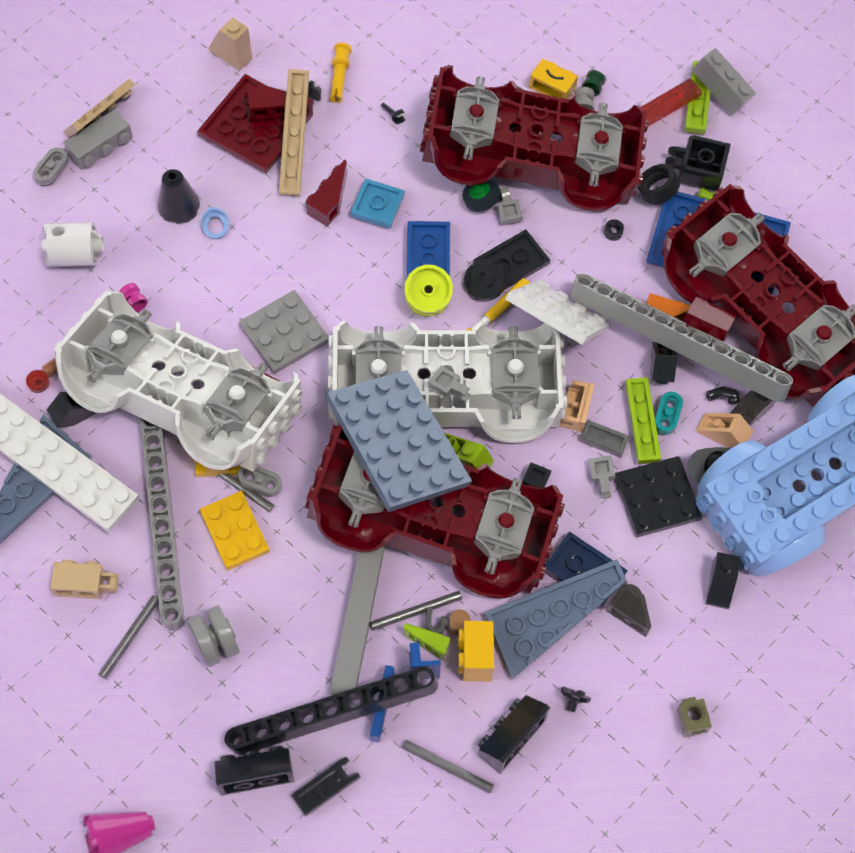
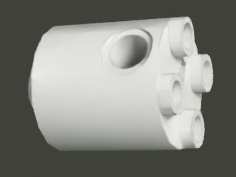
[42,222,104,267]

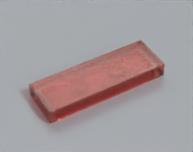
[641,78,702,126]

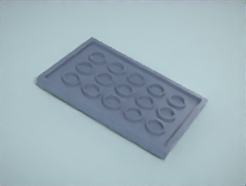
[325,370,472,512]

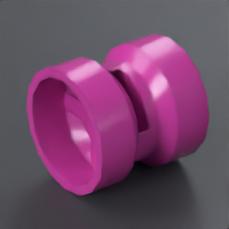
[119,283,148,312]

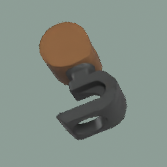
[426,606,470,635]

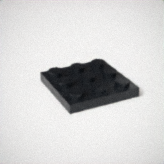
[615,456,703,538]

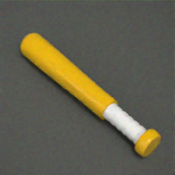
[466,278,530,330]

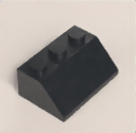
[477,695,551,774]
[215,746,295,796]

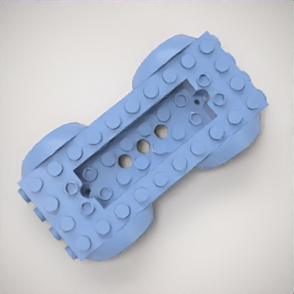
[695,375,855,577]

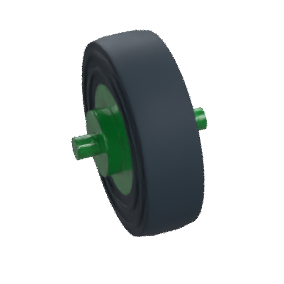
[462,178,501,212]

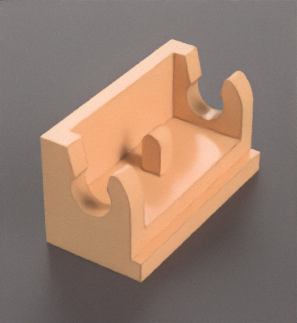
[559,380,595,432]

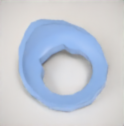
[201,207,229,239]

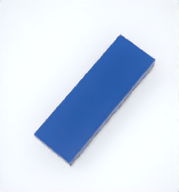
[370,665,395,743]

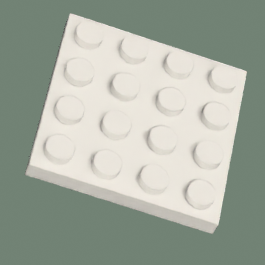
[505,280,610,345]

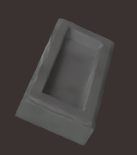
[579,420,630,458]

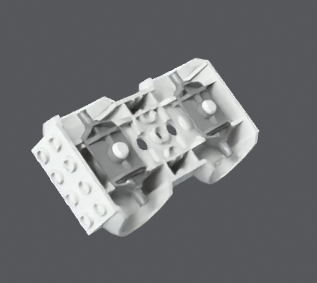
[54,290,302,472]
[328,321,567,443]

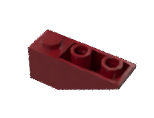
[306,159,347,227]

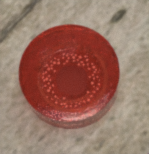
[26,370,50,393]

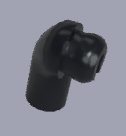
[706,386,740,405]

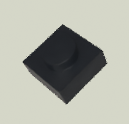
[522,462,552,487]

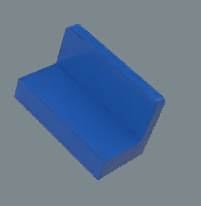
[409,642,441,679]

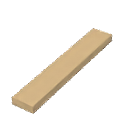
[279,69,309,196]

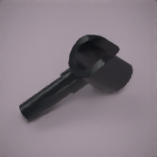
[381,102,405,124]

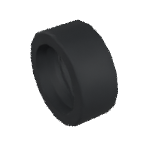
[637,164,680,204]

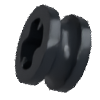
[604,219,624,241]

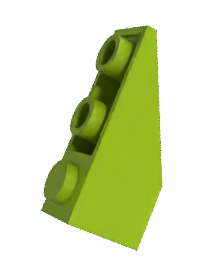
[444,432,494,469]

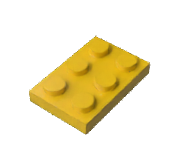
[199,490,270,571]

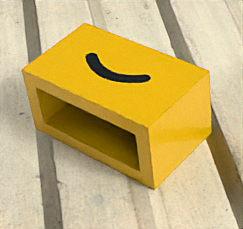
[529,58,578,99]

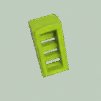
[403,623,450,661]

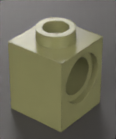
[677,697,712,738]

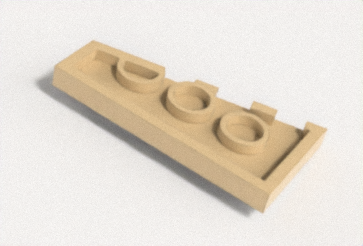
[63,79,135,138]

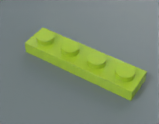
[684,60,710,135]
[625,377,661,464]

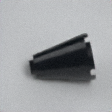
[157,169,200,224]

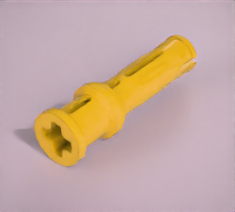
[329,42,352,103]

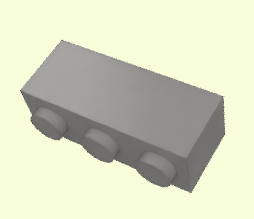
[692,48,756,115]
[64,109,133,170]

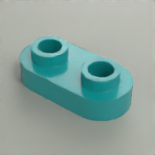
[655,391,683,435]

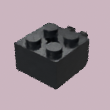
[665,135,731,191]

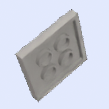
[239,290,329,374]

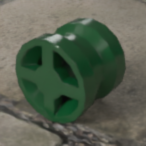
[582,70,606,96]

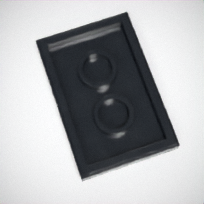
[473,229,551,290]

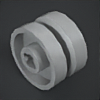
[187,605,240,667]

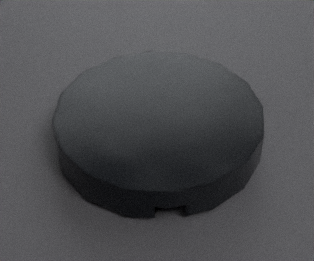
[464,258,507,301]

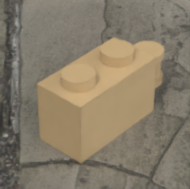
[50,559,119,599]

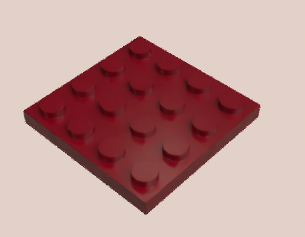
[197,74,313,174]

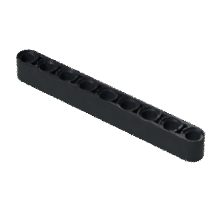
[224,666,439,755]

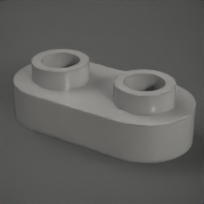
[33,148,68,185]
[238,466,282,497]

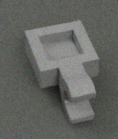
[497,187,523,225]
[428,366,470,402]
[589,455,616,498]

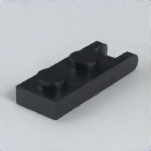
[291,756,361,817]

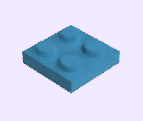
[351,178,405,229]

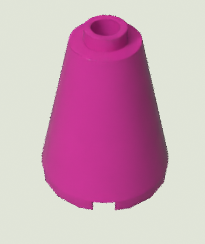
[82,812,155,853]

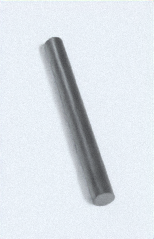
[217,473,275,513]
[370,591,462,631]
[98,595,159,680]
[402,740,494,794]

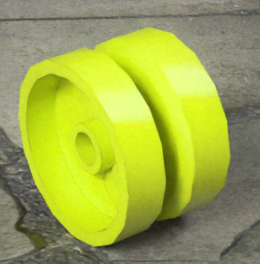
[405,265,453,317]

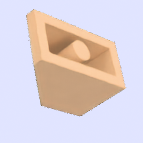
[696,413,754,448]

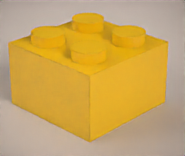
[458,621,494,682]

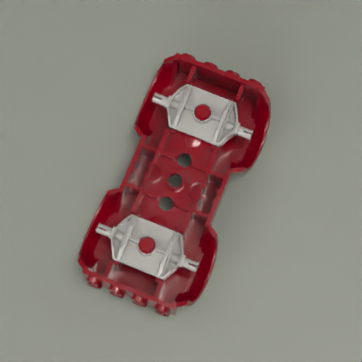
[419,65,649,211]
[660,184,855,408]
[305,424,565,599]

